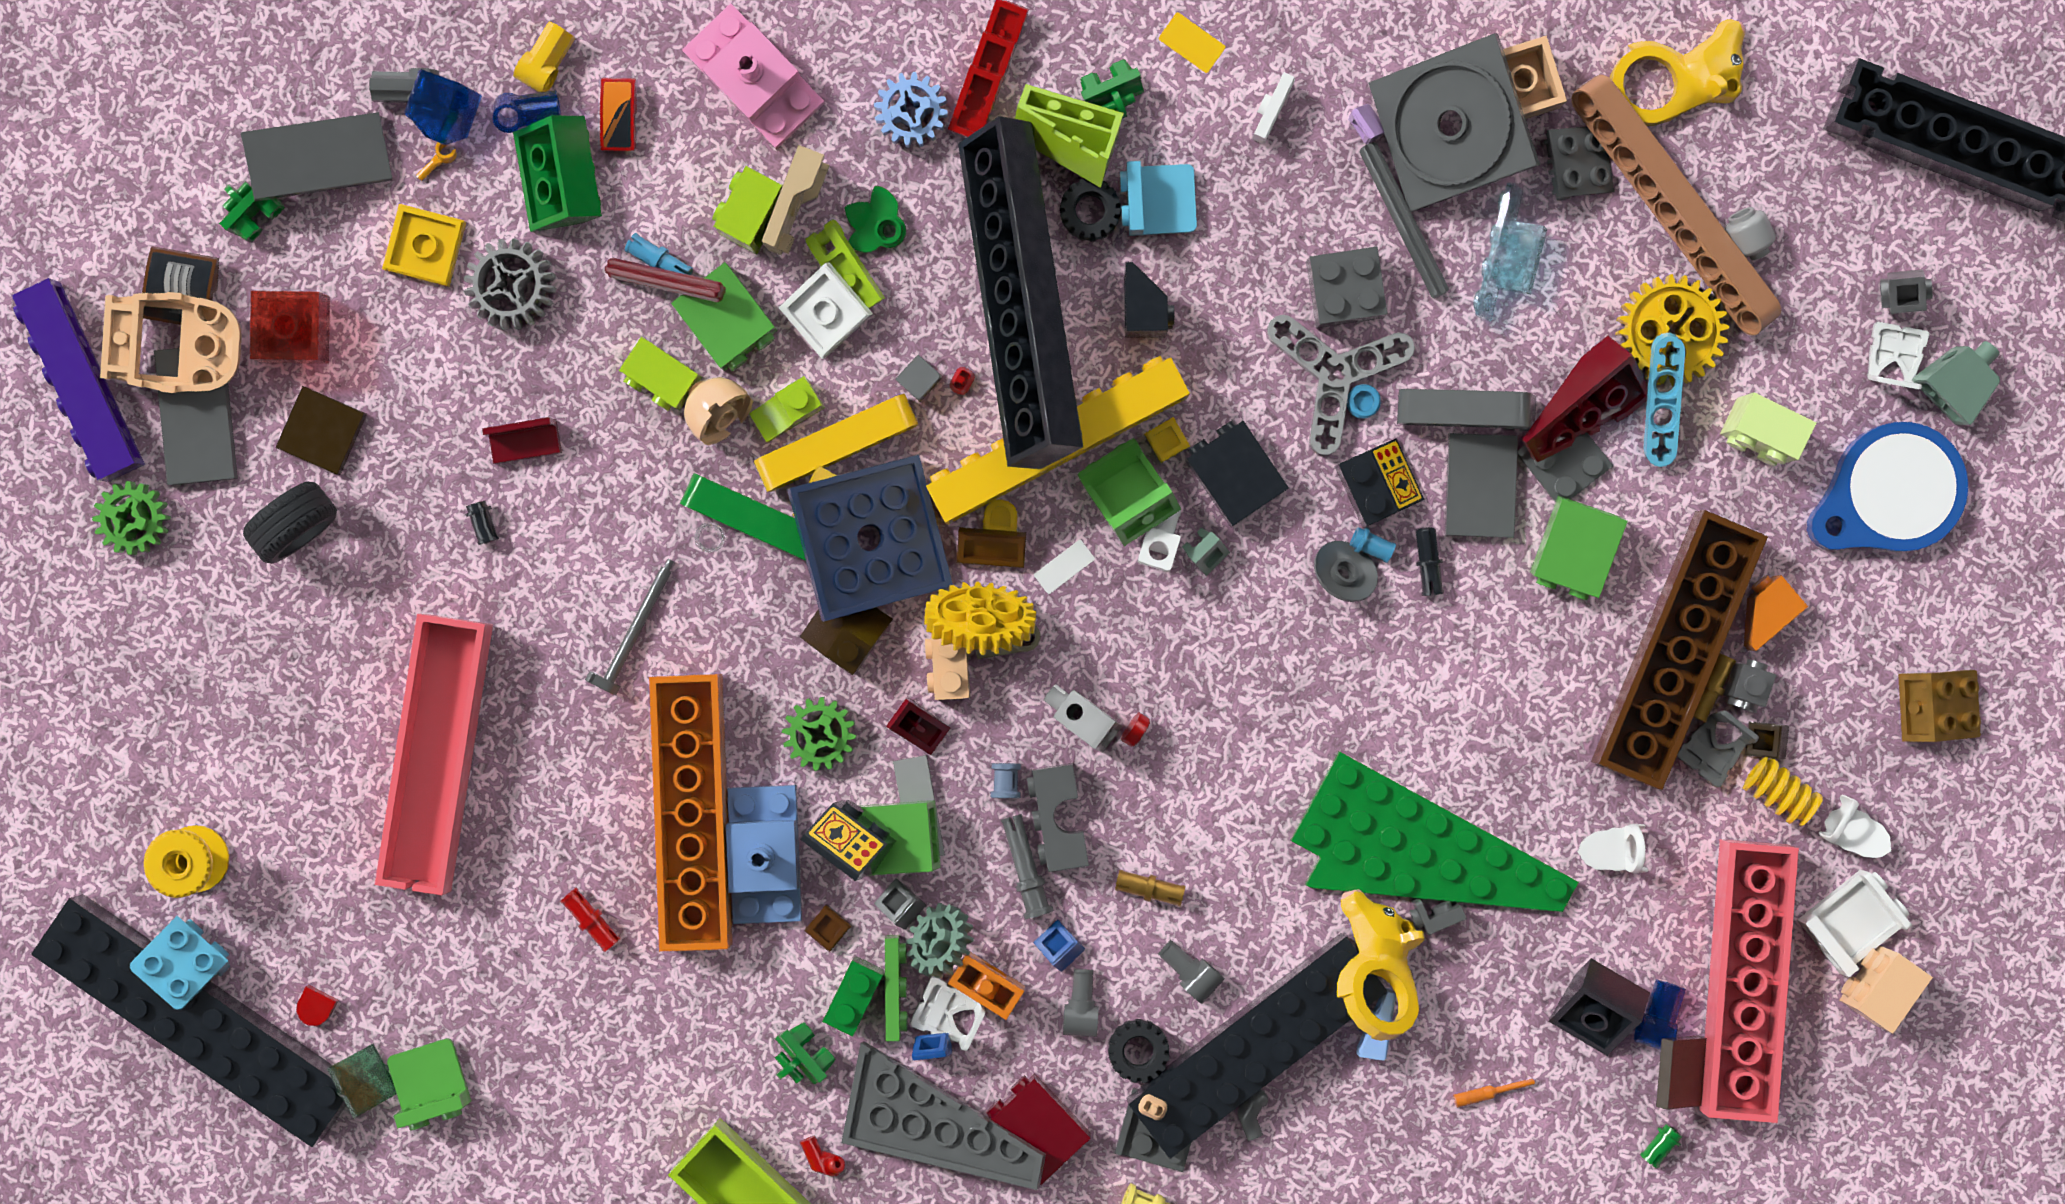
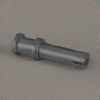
[1001,814,1054,919]

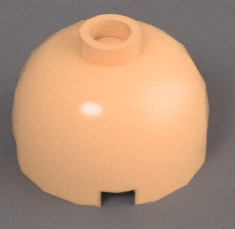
[684,377,753,445]

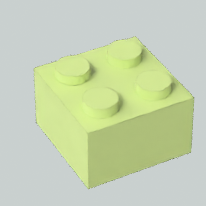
[1720,392,1817,466]

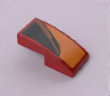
[600,77,637,151]

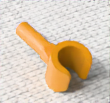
[416,139,457,181]

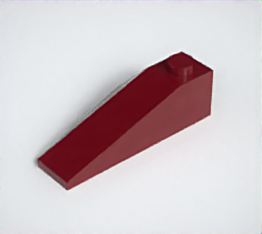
[1522,335,1648,463]

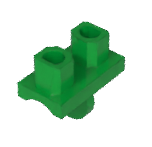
[1080,59,1144,118]
[219,181,285,242]
[774,1022,836,1085]

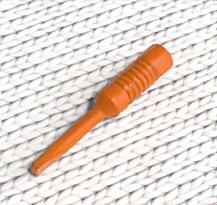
[1453,1079,1535,1108]

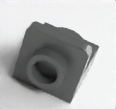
[1409,898,1467,935]

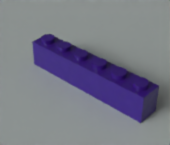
[12,278,145,482]

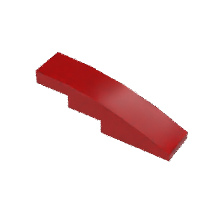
[948,0,1030,137]

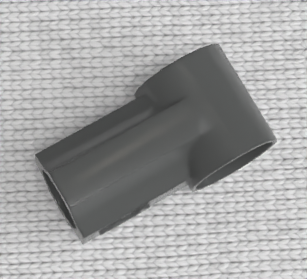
[369,68,440,107]

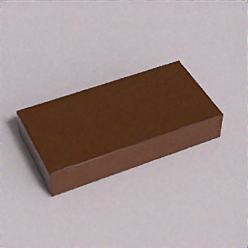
[956,527,1027,568]

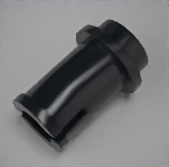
[465,500,499,545]

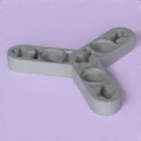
[1267,315,1415,456]

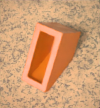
[1743,575,1808,651]

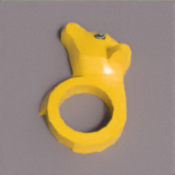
[1610,19,1746,126]
[1337,889,1425,1041]

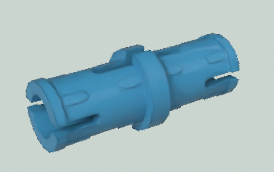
[624,233,693,275]

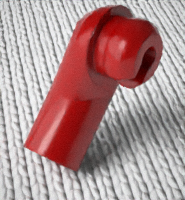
[800,1135,845,1177]

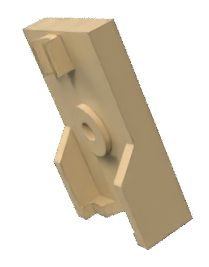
[761,145,830,255]

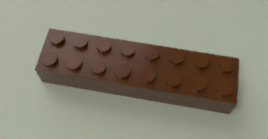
[1591,510,1768,790]

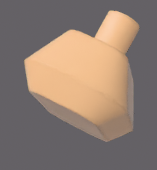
[1139,1094,1167,1120]

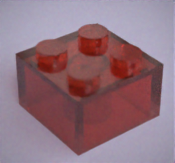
[250,291,330,364]

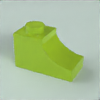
[749,376,825,443]

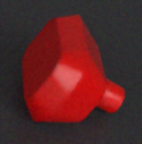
[949,367,975,395]

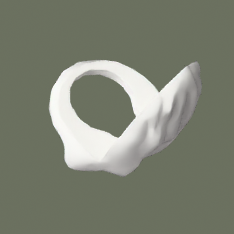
[1819,795,1892,858]
[1577,824,1648,874]

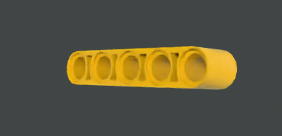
[753,394,919,493]

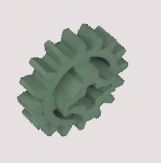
[906,903,974,979]

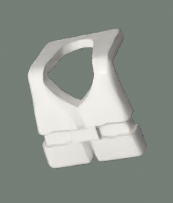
[1867,322,1929,389]
[910,977,986,1051]

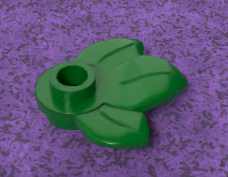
[844,185,907,253]

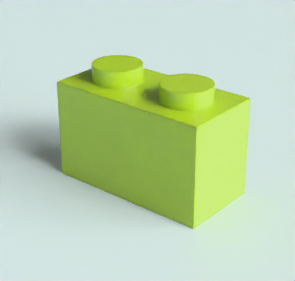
[619,336,702,411]

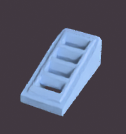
[1356,988,1396,1061]

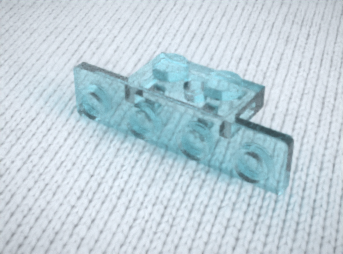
[1473,182,1547,322]

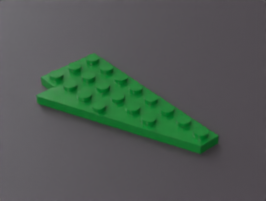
[1290,751,1579,912]

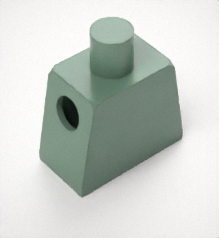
[1912,341,2000,425]

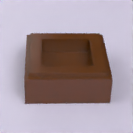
[804,904,852,952]

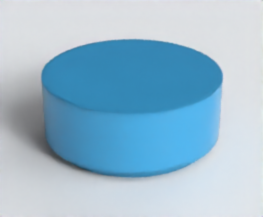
[1346,384,1381,419]

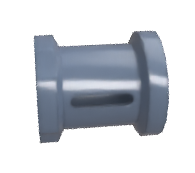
[990,763,1021,798]

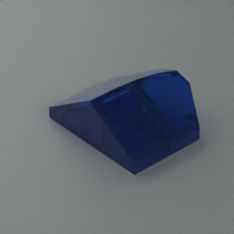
[404,69,482,145]

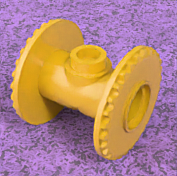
[144,825,229,898]

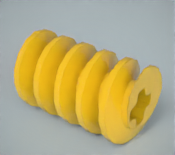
[1742,757,1823,826]

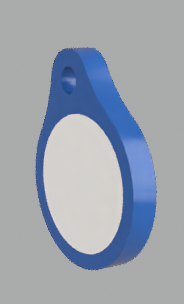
[1807,422,1968,552]

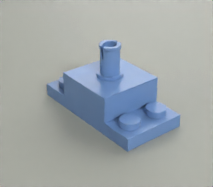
[726,785,802,924]

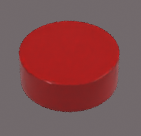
[1121,712,1150,747]

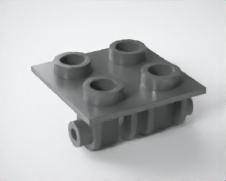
[1544,127,1615,201]

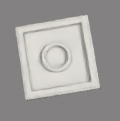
[778,262,873,359]

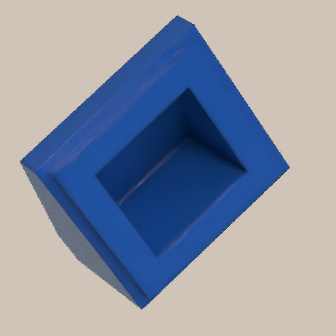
[1033,919,1085,972]
[912,1033,953,1061]

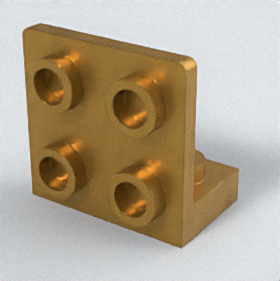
[1898,670,1981,742]

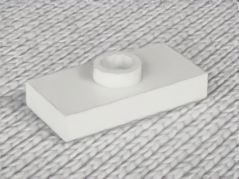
[1252,72,1295,144]

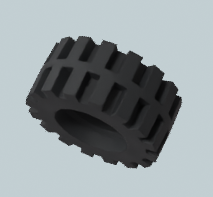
[1060,178,1121,242]
[1108,1019,1169,1083]

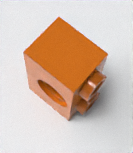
[948,951,1025,1020]

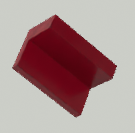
[482,417,562,464]

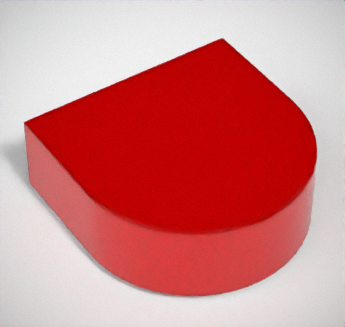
[296,985,339,1026]

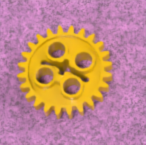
[1615,274,1729,386]
[924,582,1036,655]

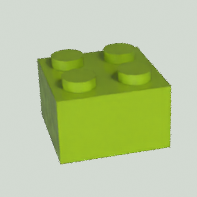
[712,166,783,255]

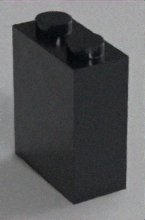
[1185,420,1289,528]

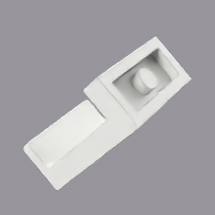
[1797,869,1912,977]

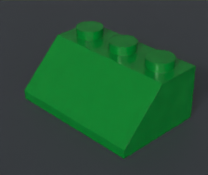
[513,115,602,232]

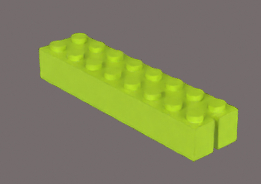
[668,1118,811,1204]

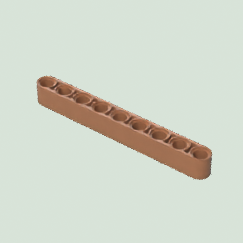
[1571,75,1781,335]

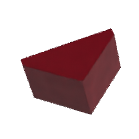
[886,697,951,755]

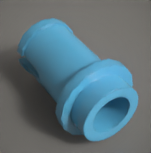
[1350,527,1396,563]

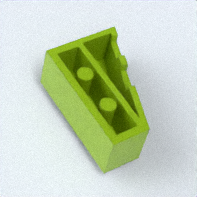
[1015,84,1124,188]

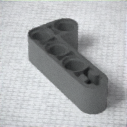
[1397,389,1537,431]

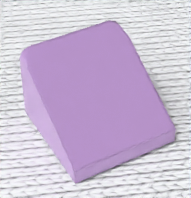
[1348,104,1384,144]

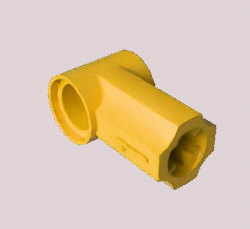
[513,21,576,95]

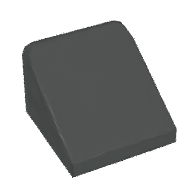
[895,355,943,402]
[874,878,926,930]

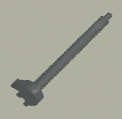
[585,559,674,695]

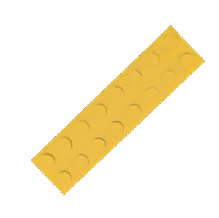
[926,356,1190,525]

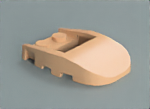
[100,292,242,393]

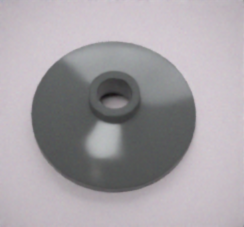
[1314,541,1378,602]

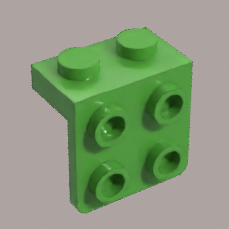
[387,1038,472,1131]

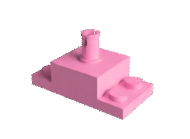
[682,3,825,150]

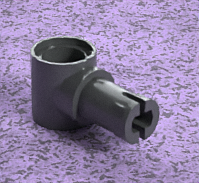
[1158,939,1225,1004]
[1063,969,1099,1037]

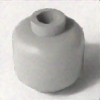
[1725,207,1776,260]

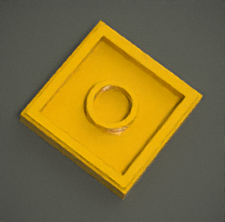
[382,204,466,287]

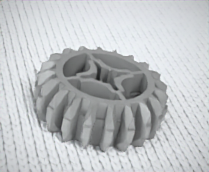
[464,238,557,330]

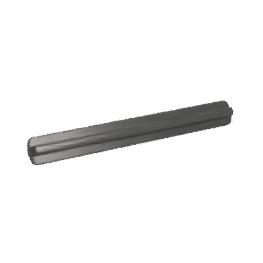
[1360,142,1449,298]

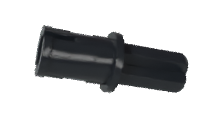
[1416,527,1444,596]

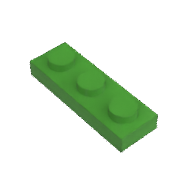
[885,935,908,1041]

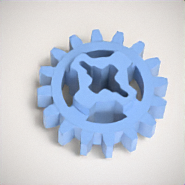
[874,72,948,148]

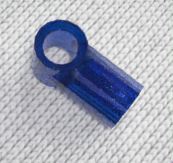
[492,90,562,133]
[1634,979,1686,1050]

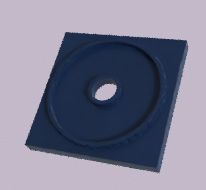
[787,455,953,621]

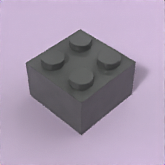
[1306,246,1387,328]

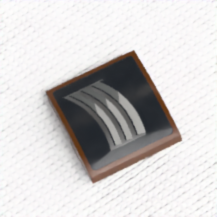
[142,246,219,325]

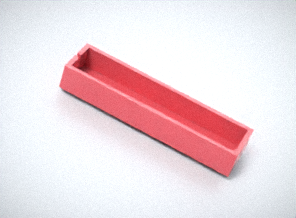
[375,614,493,895]

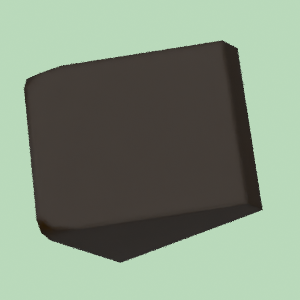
[1745,721,1789,759]

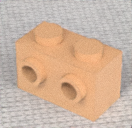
[925,633,970,700]

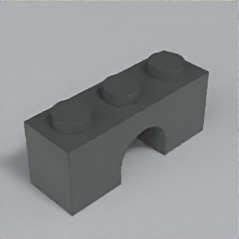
[1027,763,1089,872]

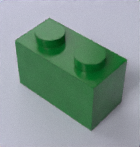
[822,956,885,1037]

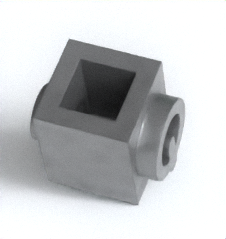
[1880,269,1933,314]
[1723,659,1776,713]

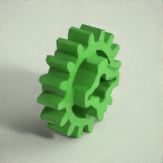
[92,481,171,555]
[782,697,857,771]

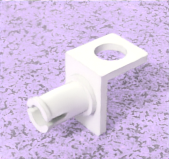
[1138,510,1181,572]

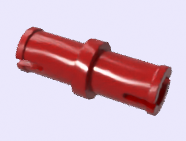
[560,887,621,952]

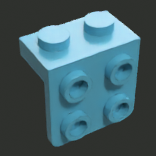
[1120,161,1197,236]
[130,916,230,1010]

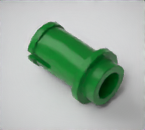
[1640,1123,1683,1169]

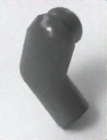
[1237,1089,1268,1141]

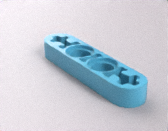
[1643,333,1685,467]

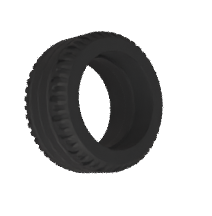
[243,481,337,564]

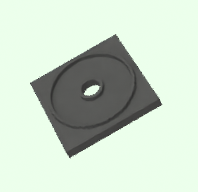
[1369,33,1540,212]

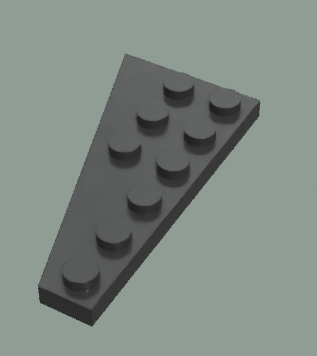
[841,1041,1046,1190]

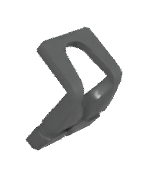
[1677,710,1759,787]

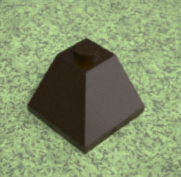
[800,607,893,675]

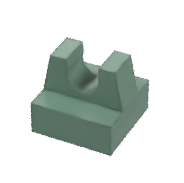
[1182,528,1230,576]

